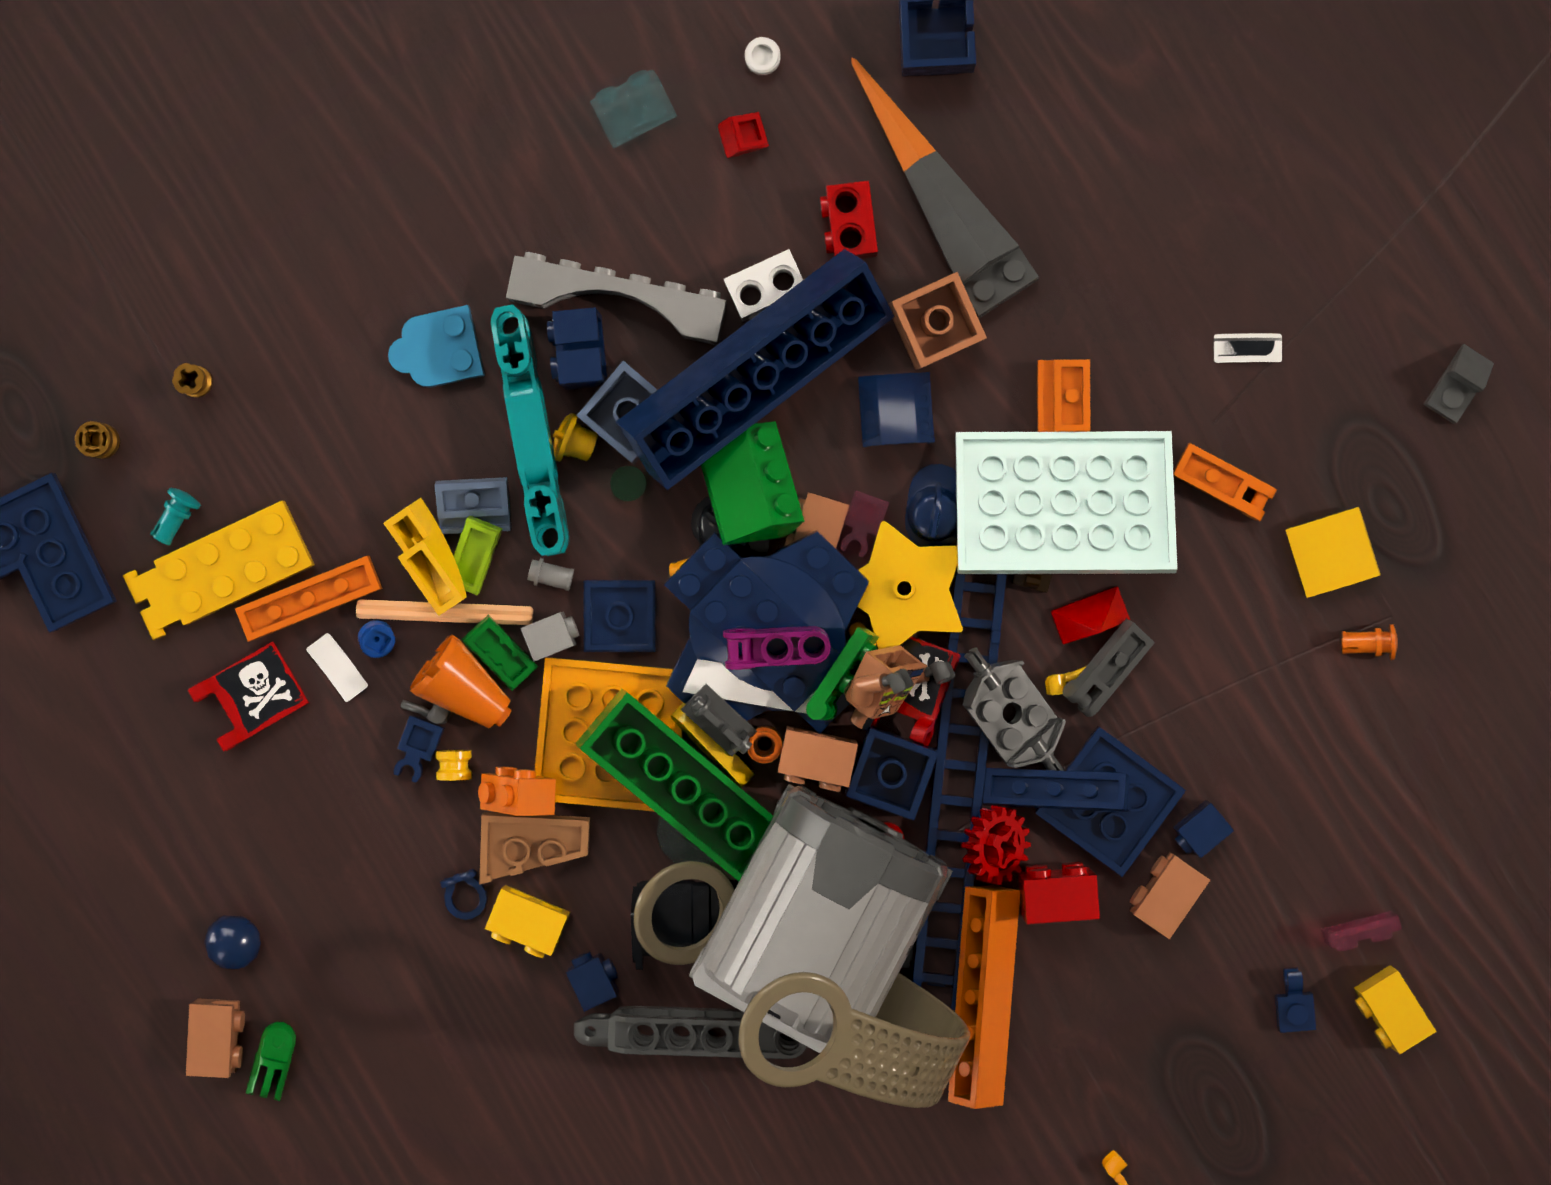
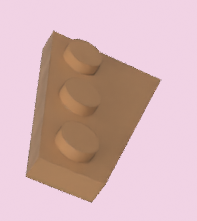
[479,812,590,885]

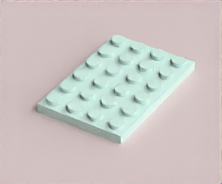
[955,431,1177,574]

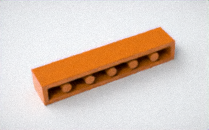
[948,885,1021,1109]

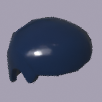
[204,915,261,970]

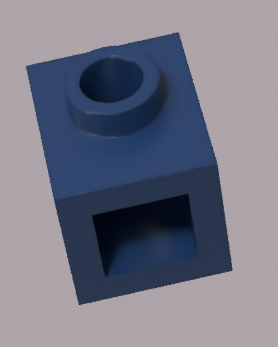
[566,951,619,1012]

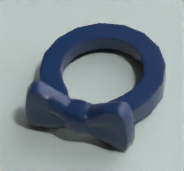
[440,869,488,920]

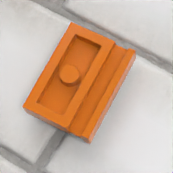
[1037,359,1090,432]

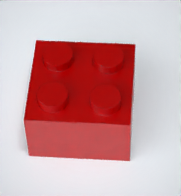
[1018,862,1100,924]

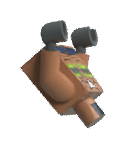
[845,645,956,730]

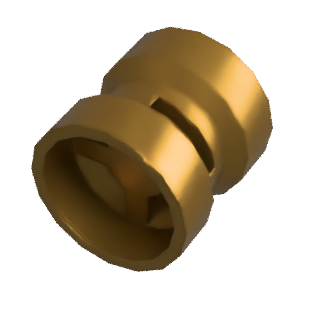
[75,421,120,459]

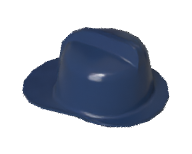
[905,464,957,547]

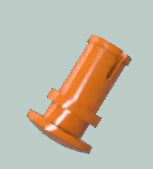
[1341,624,1398,660]

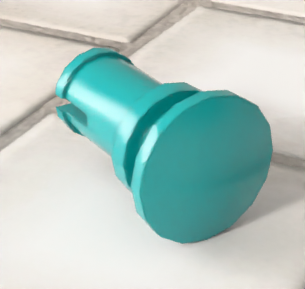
[150,487,201,545]

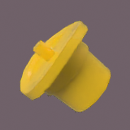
[553,413,597,462]

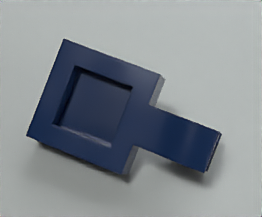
[1275,968,1316,1033]

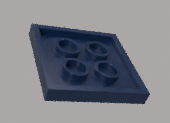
[1035,726,1186,877]

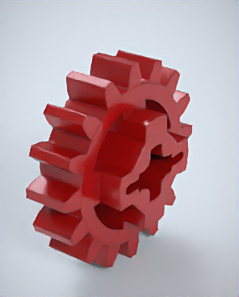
[961,805,1031,885]

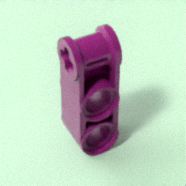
[723,626,831,670]

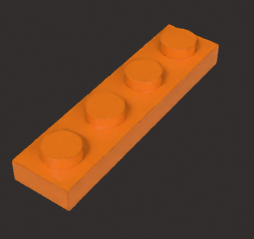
[235,556,383,642]

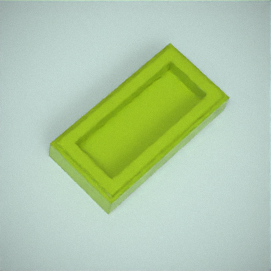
[454,516,503,595]

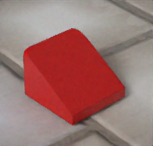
[718,112,769,158]

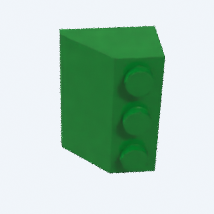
[701,421,804,545]

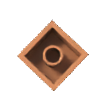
[888,272,987,370]
[778,726,858,792]

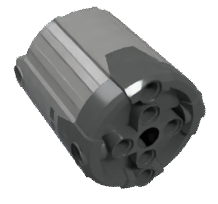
[689,784,953,1053]

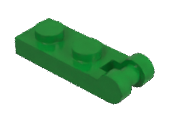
[806,627,879,721]

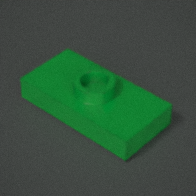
[462,614,538,691]

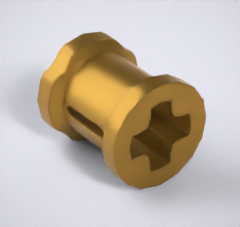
[172,363,212,398]

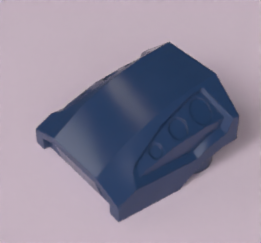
[858,372,935,448]

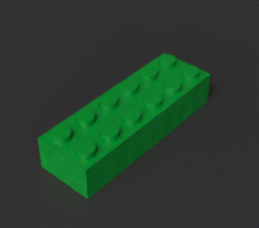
[575,688,773,882]

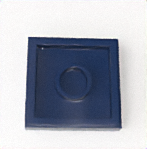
[584,580,656,652]

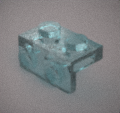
[590,70,677,149]

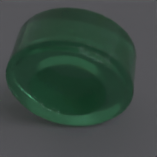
[610,466,647,502]

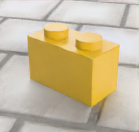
[485,885,571,958]
[1354,965,1437,1054]

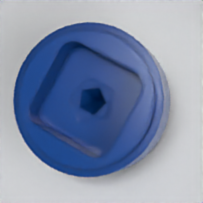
[358,620,395,658]

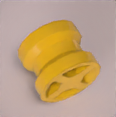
[436,750,472,781]

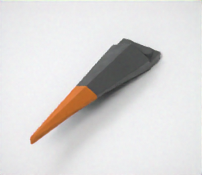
[851,58,1039,318]

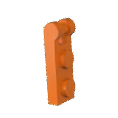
[1173,443,1277,522]

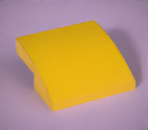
[1285,507,1381,598]

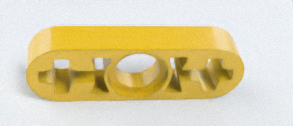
[671,703,754,788]

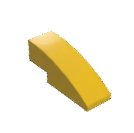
[383,498,467,616]

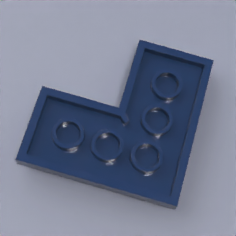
[0,473,117,633]

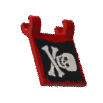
[871,637,961,747]
[188,641,310,752]

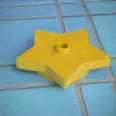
[857,521,963,649]

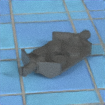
[963,647,1066,771]

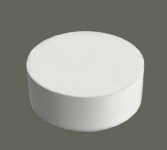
[745,37,781,75]

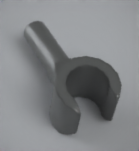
[401,700,453,724]

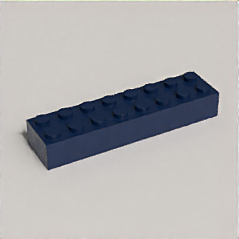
[616,249,895,490]

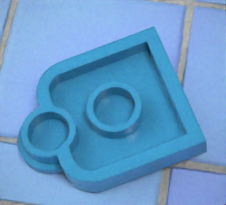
[388,305,485,388]

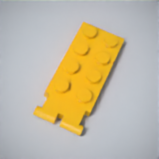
[123,500,315,640]

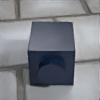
[1173,800,1234,858]

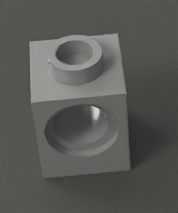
[521,612,580,661]

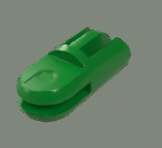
[245,1022,296,1101]

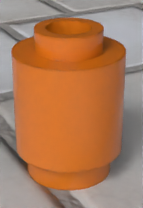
[747,726,783,764]

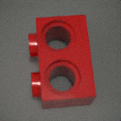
[820,180,878,259]

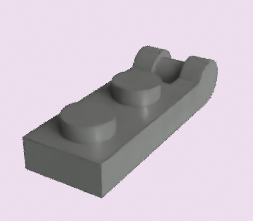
[1063,618,1155,717]

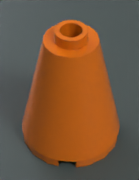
[410,634,512,728]

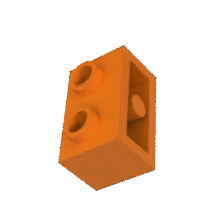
[478,767,556,816]

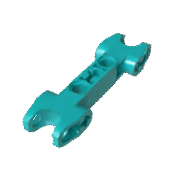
[491,304,570,556]

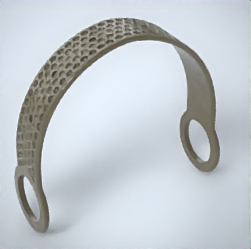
[634,861,970,1108]

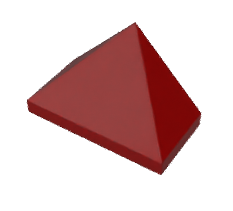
[1050,586,1130,645]

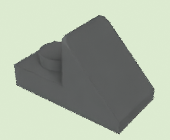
[1423,344,1494,424]

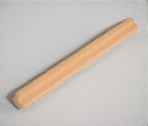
[356,599,533,625]

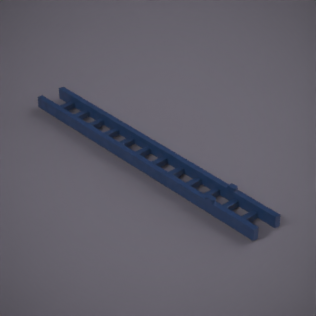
[912,567,1007,1012]

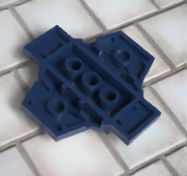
[664,530,869,734]

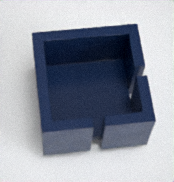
[899,0,976,76]
[547,307,608,390]

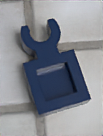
[394,715,445,783]

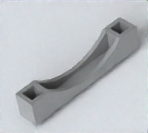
[506,252,727,345]

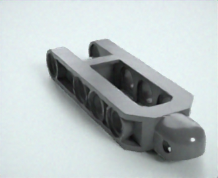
[574,1006,807,1059]

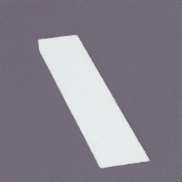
[683,659,817,714]

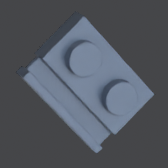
[435,477,512,534]

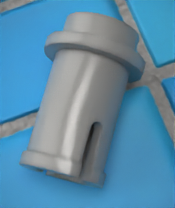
[527,558,574,591]

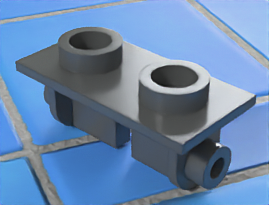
[681,684,757,756]

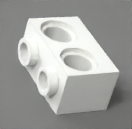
[724,249,803,322]

